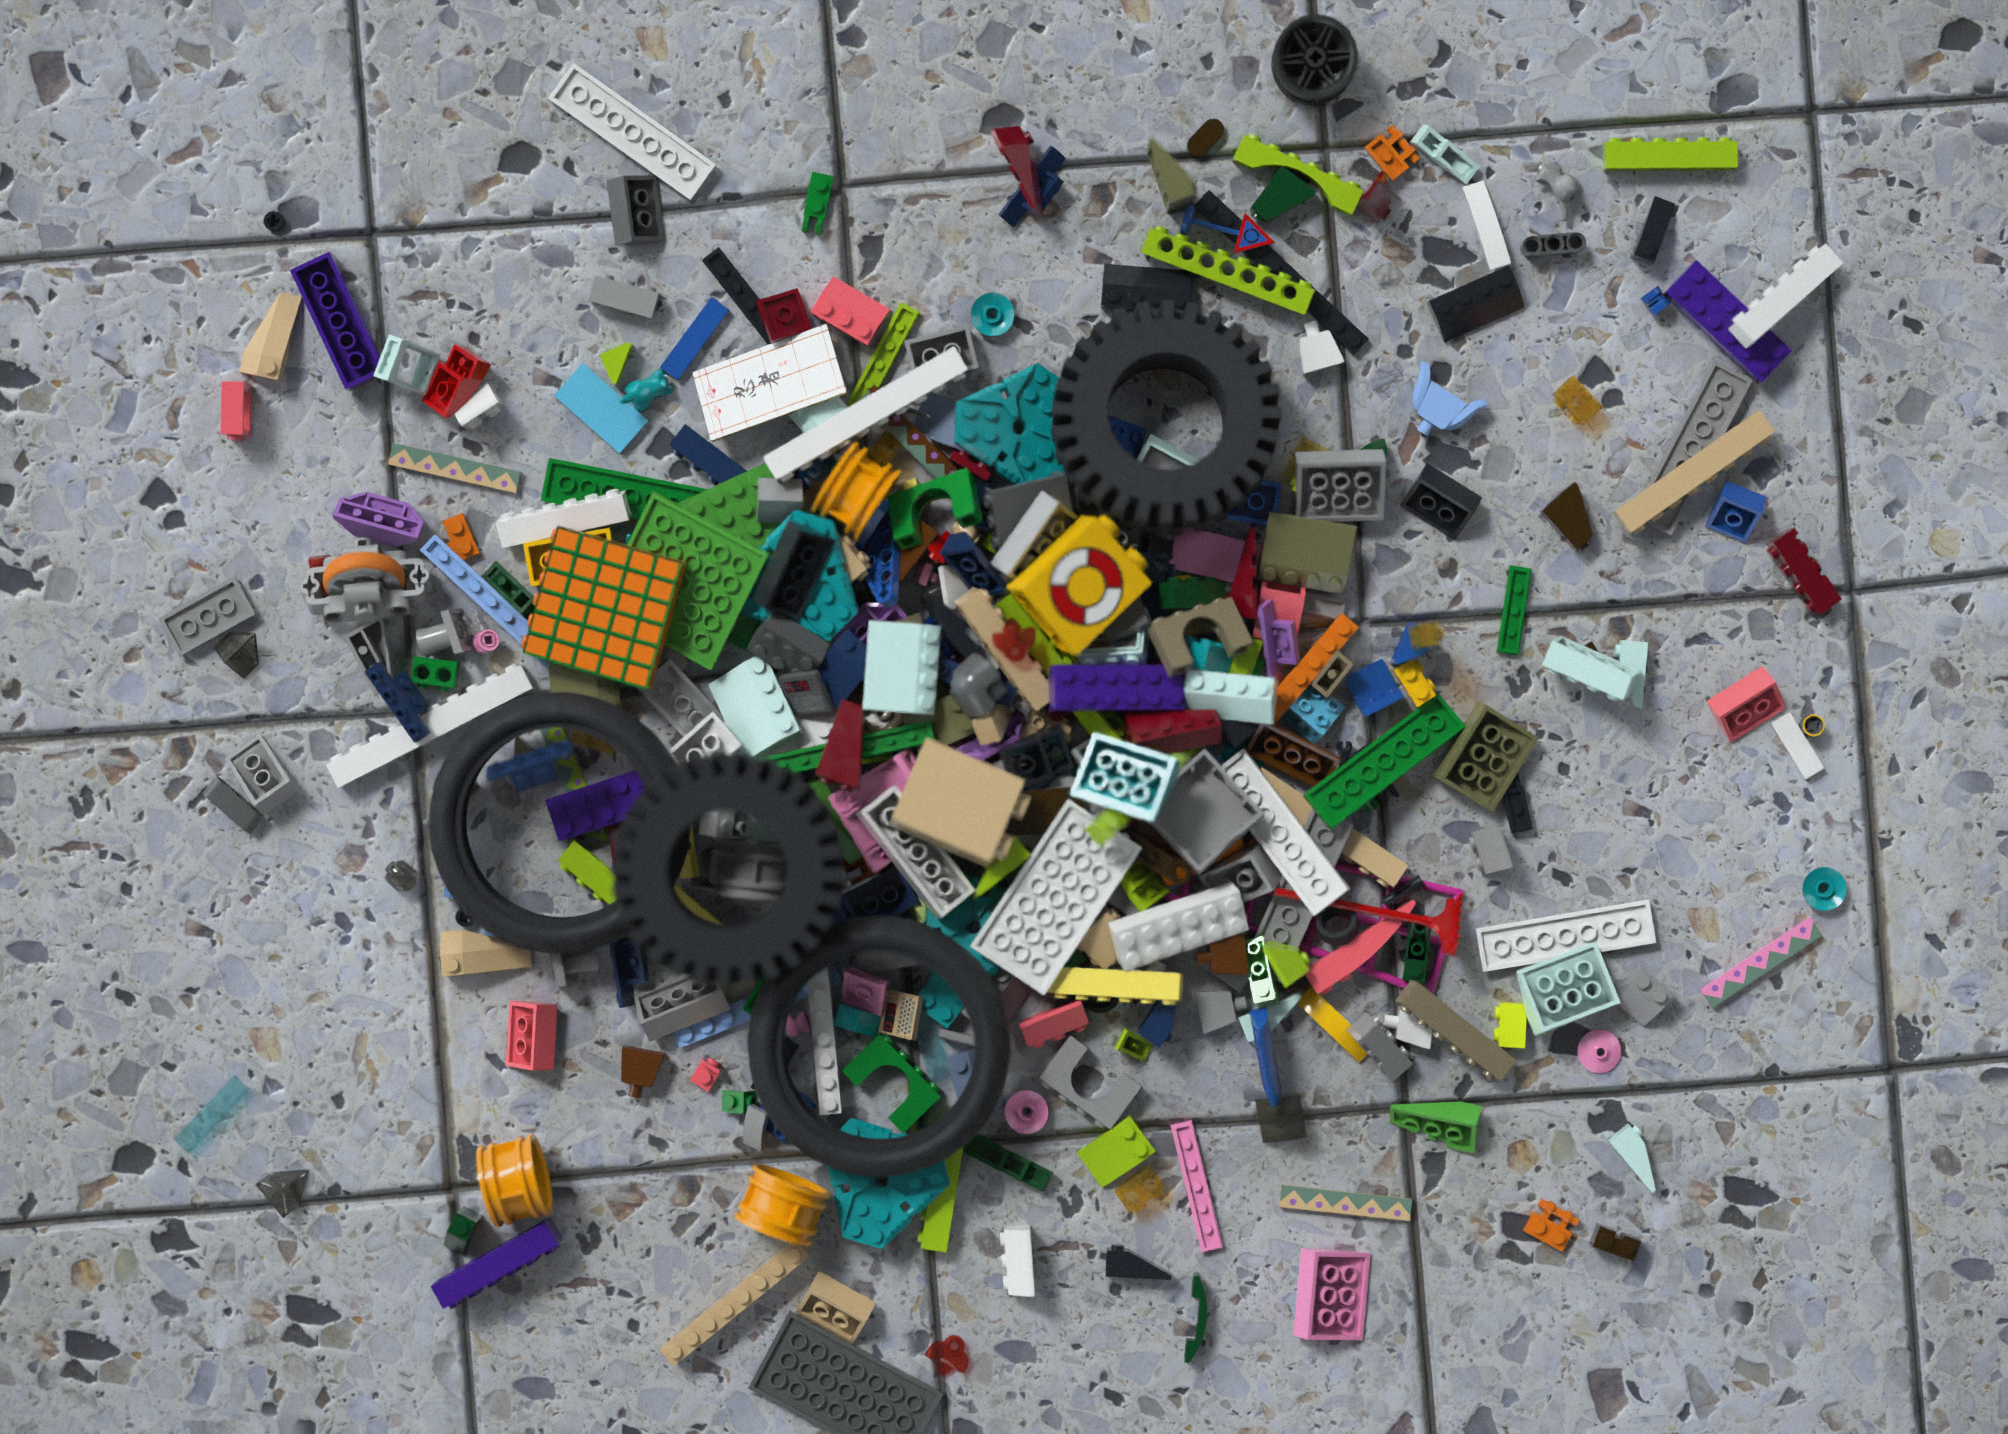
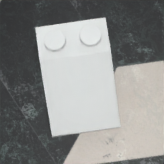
[668,712,742,765]

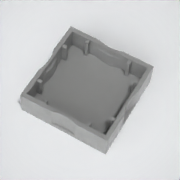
[1147,748,1264,876]

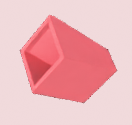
[1253,580,1305,641]

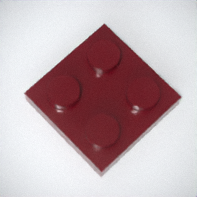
[756,288,813,343]
[949,450,992,482]

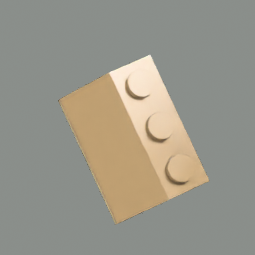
[796,1271,876,1344]

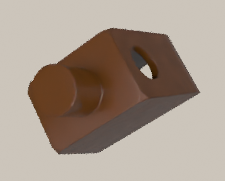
[1195,933,1248,975]
[621,1045,665,1098]

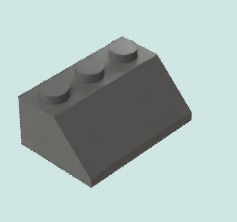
[607,175,665,246]

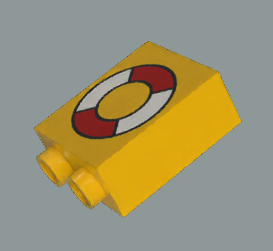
[1006,515,1151,655]

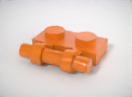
[1364,124,1420,182]
[1523,1198,1580,1252]

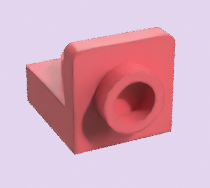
[690,1057,722,1092]

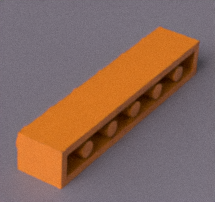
[1274,613,1359,724]

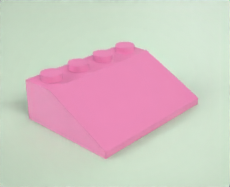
[1293,1248,1371,1340]

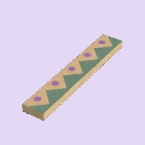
[388,443,521,493]
[1279,1184,1412,1221]

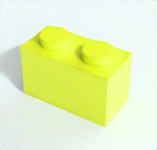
[1493,1001,1527,1048]

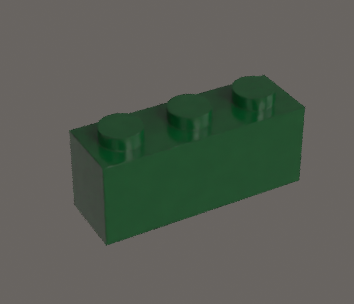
[1159,577,1226,609]

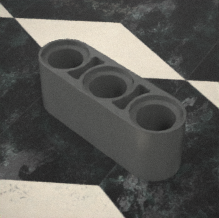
[1520,232,1586,258]
[203,776,265,834]

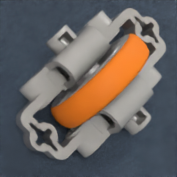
[300,537,432,623]

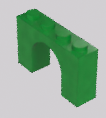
[887,468,983,550]
[842,1033,941,1133]

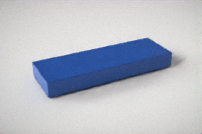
[854,499,890,551]

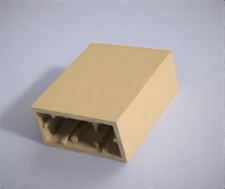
[889,738,1031,867]

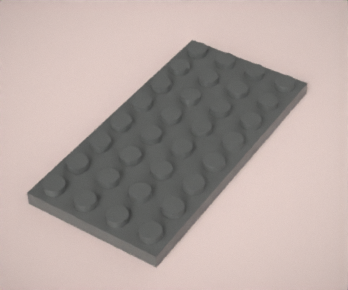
[748,1310,944,1434]

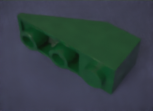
[1402,922,1431,983]

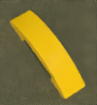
[1297,987,1368,1063]

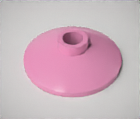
[1577,1029,1621,1073]
[1005,1090,1048,1134]

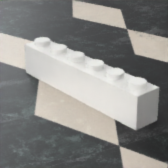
[1729,244,1843,348]
[496,489,632,548]

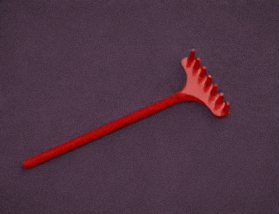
[1272,887,1463,957]

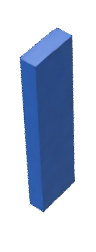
[660,297,730,380]

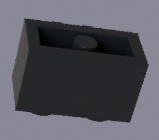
[1137,532,1174,583]

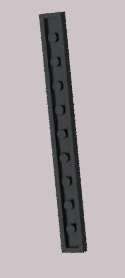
[1194,190,1369,356]

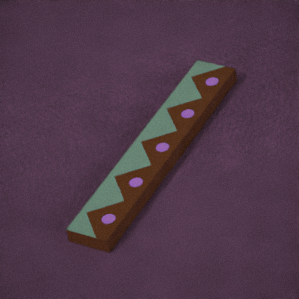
[858,384,959,478]

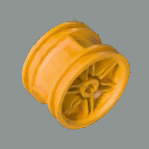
[811,441,902,541]
[477,1134,553,1227]
[734,1163,832,1247]

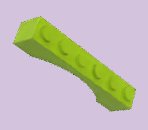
[1232,134,1363,217]

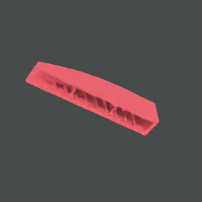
[1304,899,1416,995]

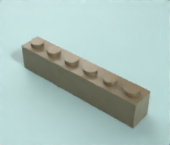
[1395,980,1517,1081]

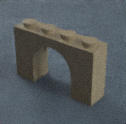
[1148,597,1253,678]

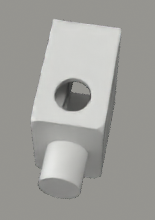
[1298,320,1344,375]
[1383,1008,1433,1049]

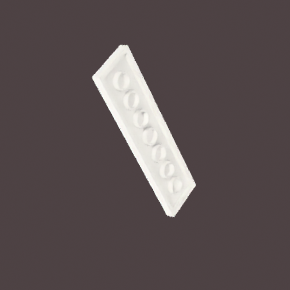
[548,63,716,201]
[1221,749,1350,916]
[1475,899,1656,972]

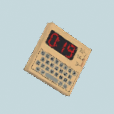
[878,989,923,1040]

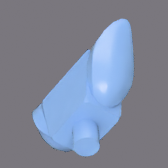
[1412,361,1489,436]

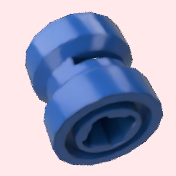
[1640,286,1671,316]

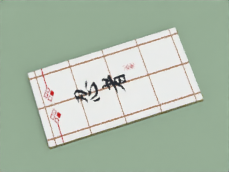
[693,324,847,442]

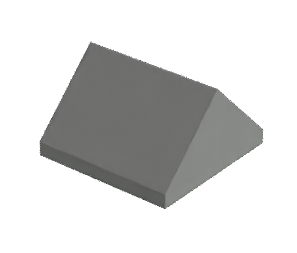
[757,478,803,522]

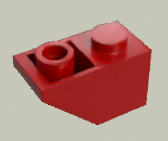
[927,530,950,565]

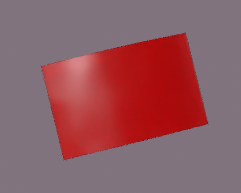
[421,344,491,418]

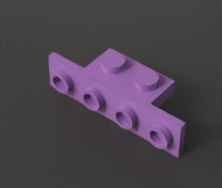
[1258,599,1300,684]

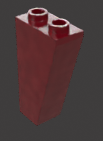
[815,699,866,792]

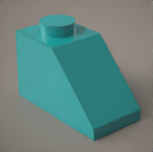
[833,1002,881,1037]

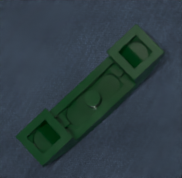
[1184,1272,1207,1363]

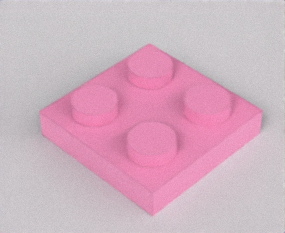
[841,967,888,1016]

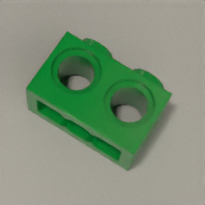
[411,656,460,692]

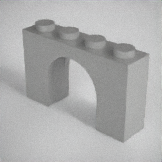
[1039,1034,1141,1129]

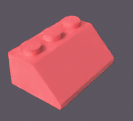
[811,276,890,347]
[1707,666,1786,743]
[1018,999,1089,1049]
[506,1001,557,1070]

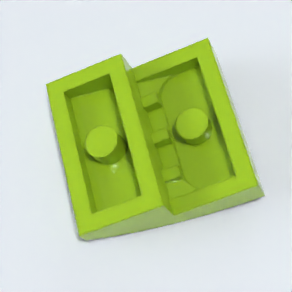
[1120,860,1170,912]

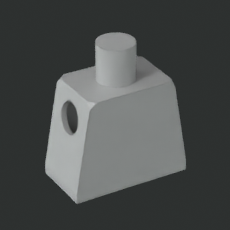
[1194,990,1247,1034]

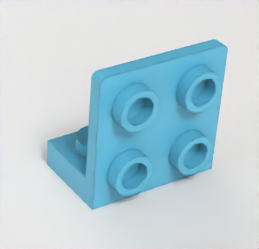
[1280,683,1345,744]

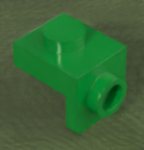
[722,1090,757,1114]

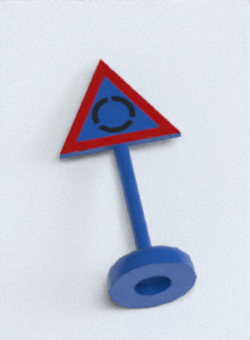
[1180,204,1275,254]

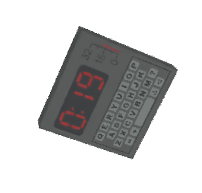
[778,670,834,715]

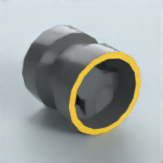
[1799,714,1825,736]

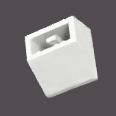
[455,382,504,429]
[699,811,747,839]

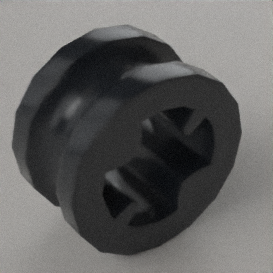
[263,211,285,232]
[455,908,474,927]

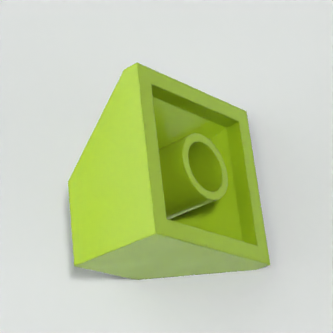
[1262,940,1311,988]

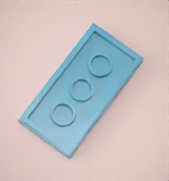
[554,363,649,454]

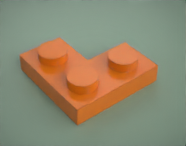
[438,513,480,571]

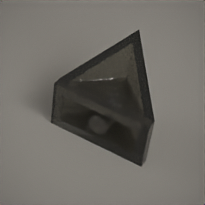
[214,633,260,679]
[256,1169,309,1218]

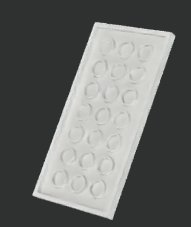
[970,799,1142,995]

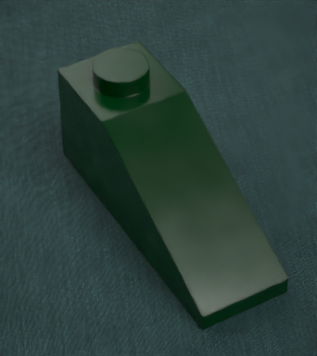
[481,561,535,620]

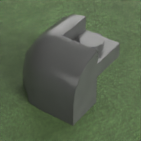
[950,653,1008,717]

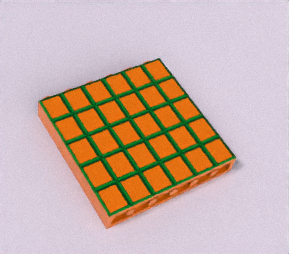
[521,526,687,690]

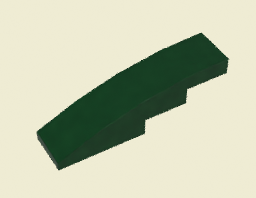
[963,1134,1054,1192]

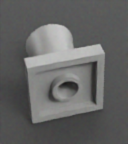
[416,608,474,658]
[549,949,598,987]

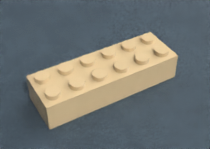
[952,587,1049,712]

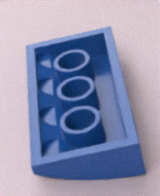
[1249,1007,1281,1107]

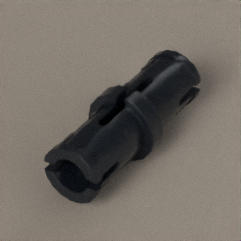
[1381,875,1426,909]

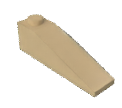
[239,292,302,382]
[440,929,533,977]

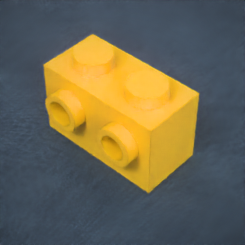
[1392,659,1436,707]

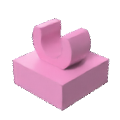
[912,561,939,586]

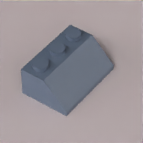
[946,1047,1006,1112]

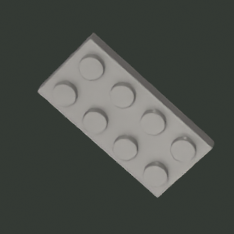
[158,576,257,657]
[637,657,725,737]

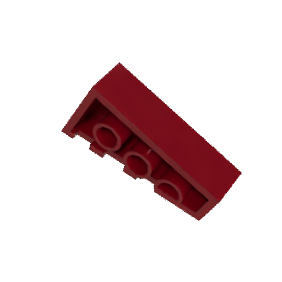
[1766,527,1842,615]
[1124,709,1221,755]

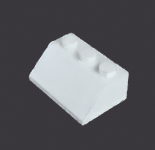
[1000,1225,1035,1297]

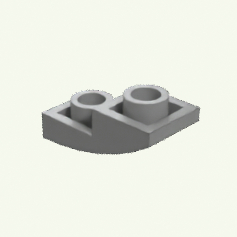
[743,1104,769,1152]

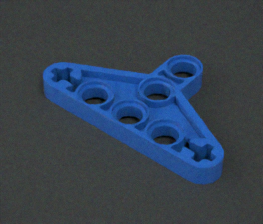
[853,510,900,607]

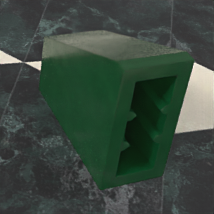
[1249,166,1317,223]
[443,1206,483,1255]

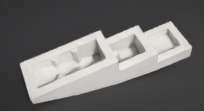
[1462,180,1511,270]

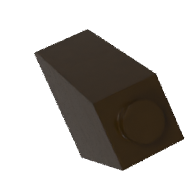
[1540,482,1594,551]

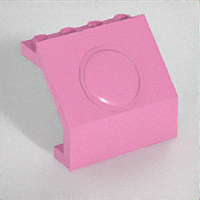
[828,748,917,872]

